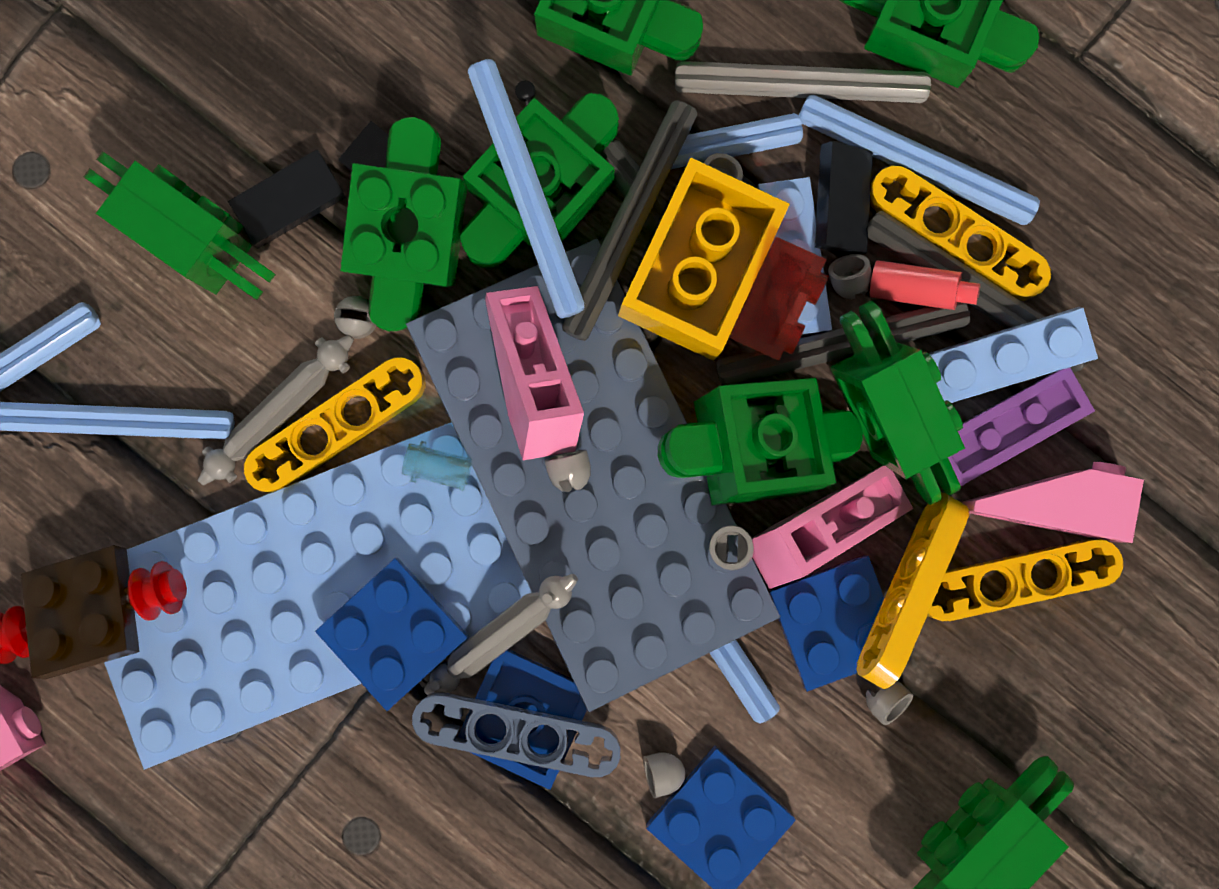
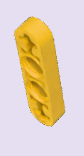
[870,166,1051,301]
[244,358,426,492]
[856,492,969,689]
[927,539,1123,621]

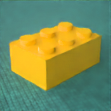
[618,158,790,361]

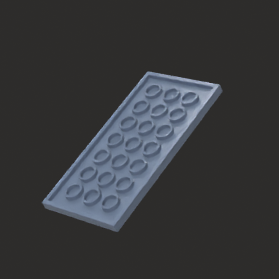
[406,239,780,712]

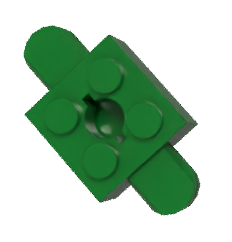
[534,0,703,76]
[839,0,1039,88]
[460,93,619,269]
[340,117,467,332]
[83,151,276,300]
[830,301,965,505]
[657,378,863,506]
[913,756,1074,889]

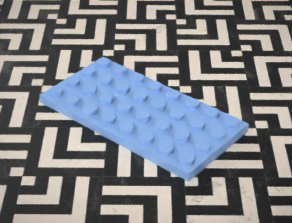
[104,422,532,770]

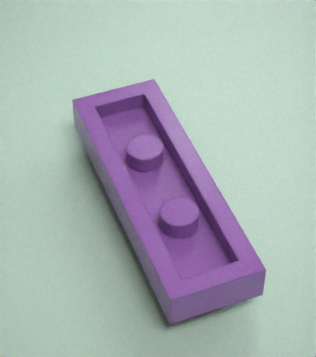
[948,367,1095,486]

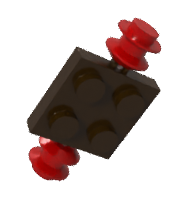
[0,545,187,680]

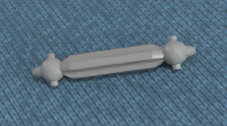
[198,335,354,485]
[424,574,578,695]

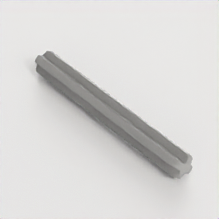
[674,61,931,103]

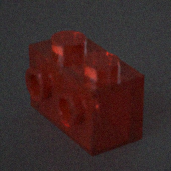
[729,237,829,360]

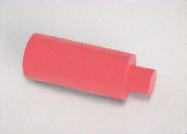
[870,260,980,310]

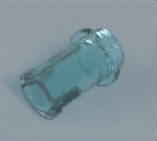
[402,441,472,491]

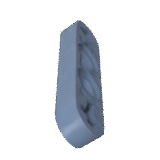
[412,692,620,777]

